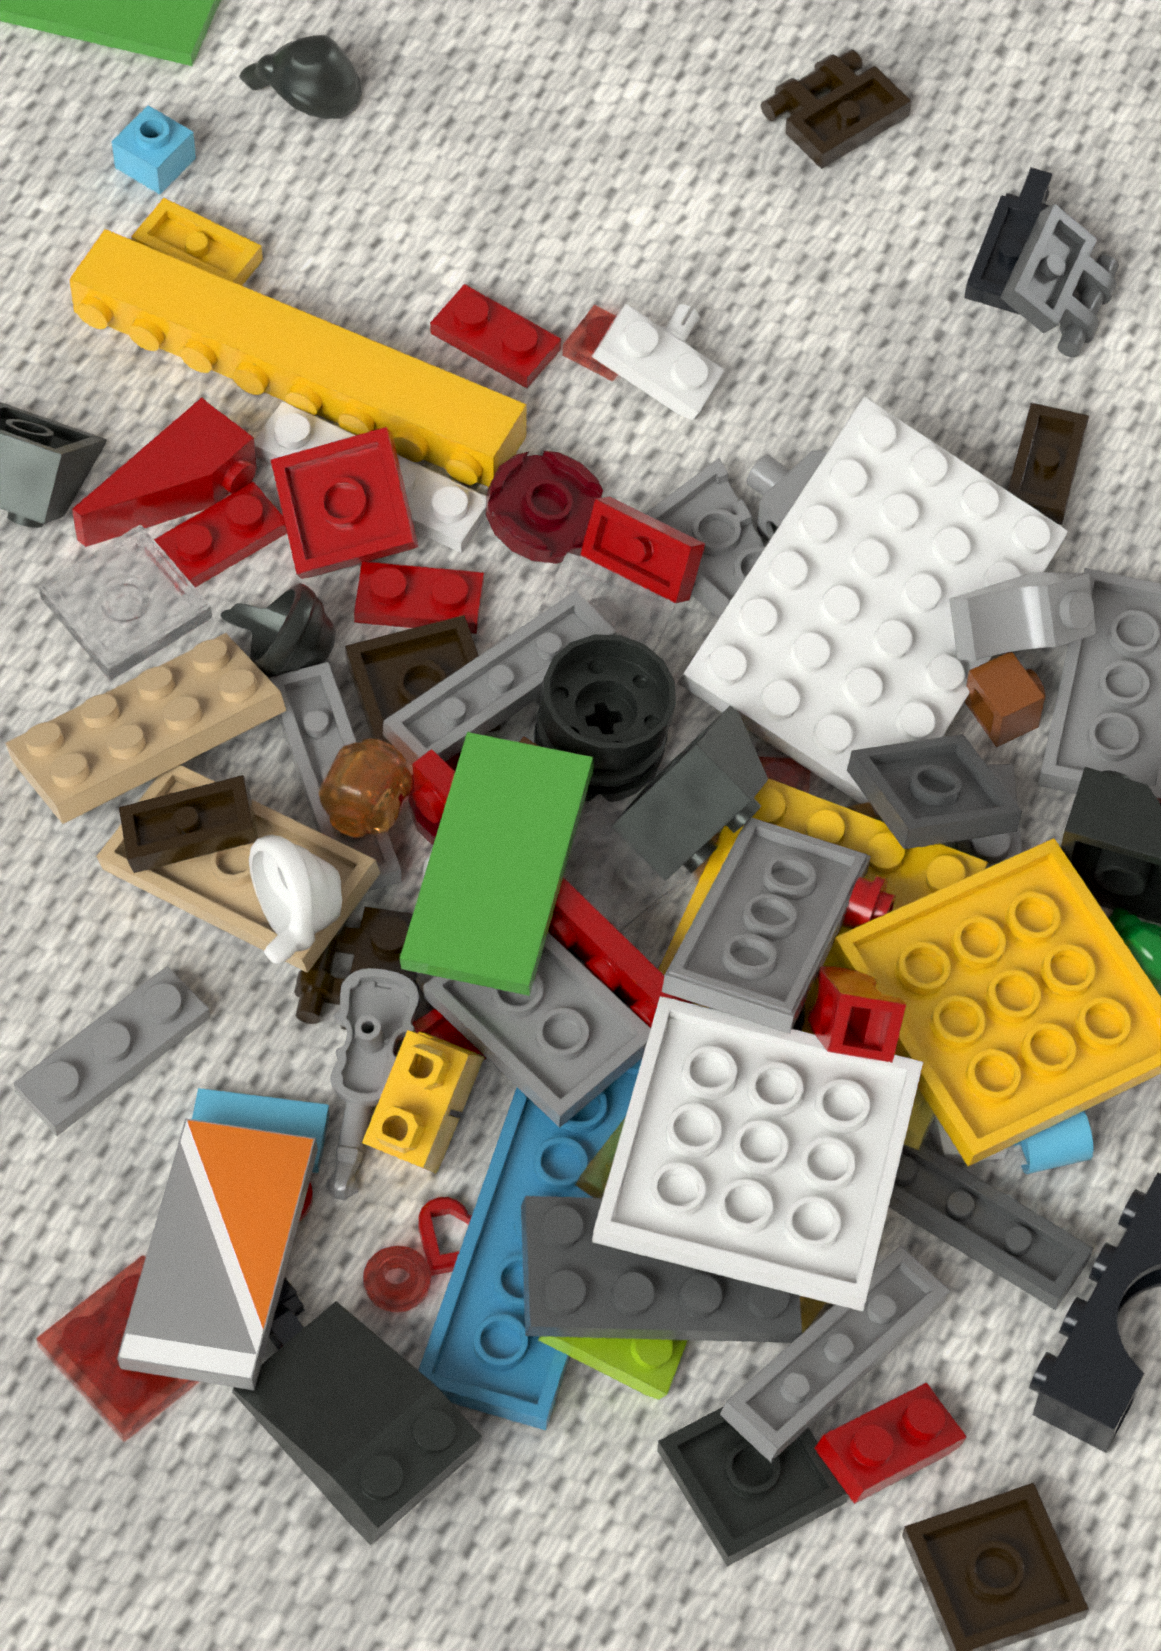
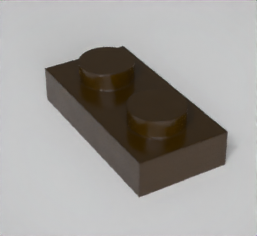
[1008,402,1089,525]
[119,775,258,873]

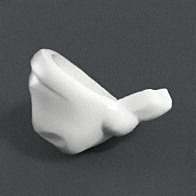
[249,835,342,964]

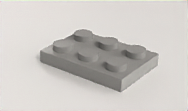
[423,933,651,1128]

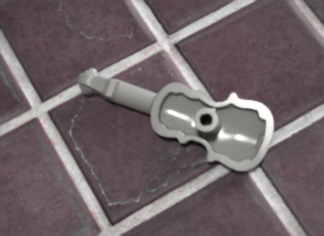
[326,968,420,1200]

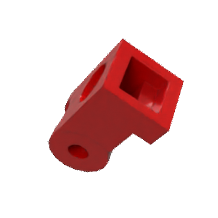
[808,966,907,1063]

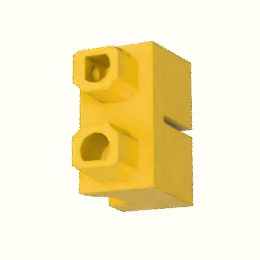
[362,1030,484,1173]

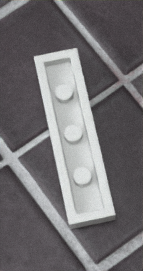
[254,401,486,553]

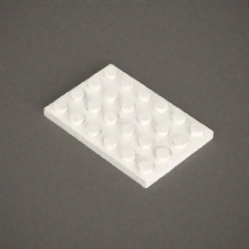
[677,397,1069,815]

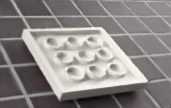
[592,996,923,1311]

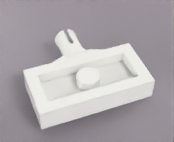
[592,304,725,420]

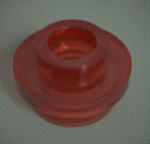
[363,1246,431,1312]

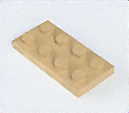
[5,633,286,824]
[96,765,381,973]

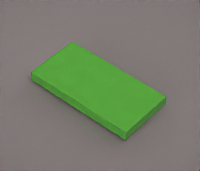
[0,0,221,66]
[400,732,594,996]

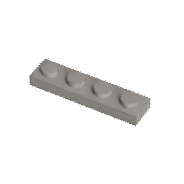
[383,590,617,764]
[269,662,402,892]
[720,1245,950,1462]

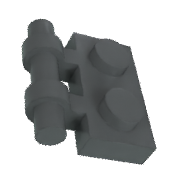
[1000,204,1119,357]

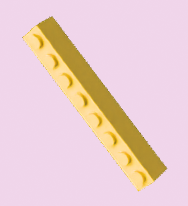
[69,229,527,487]

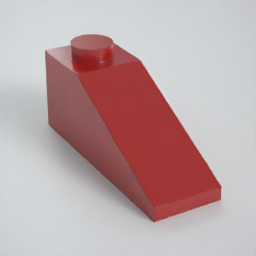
[72,397,257,547]

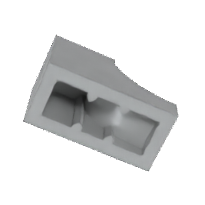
[949,572,1096,660]

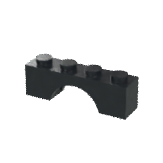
[1029,1172,1161,1453]

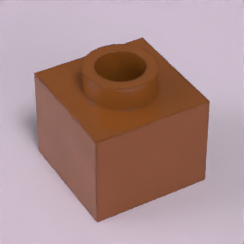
[964,652,1046,748]

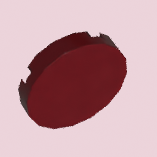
[486,451,603,564]

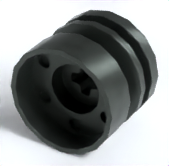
[534,634,676,802]

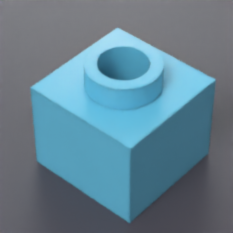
[112,105,196,194]

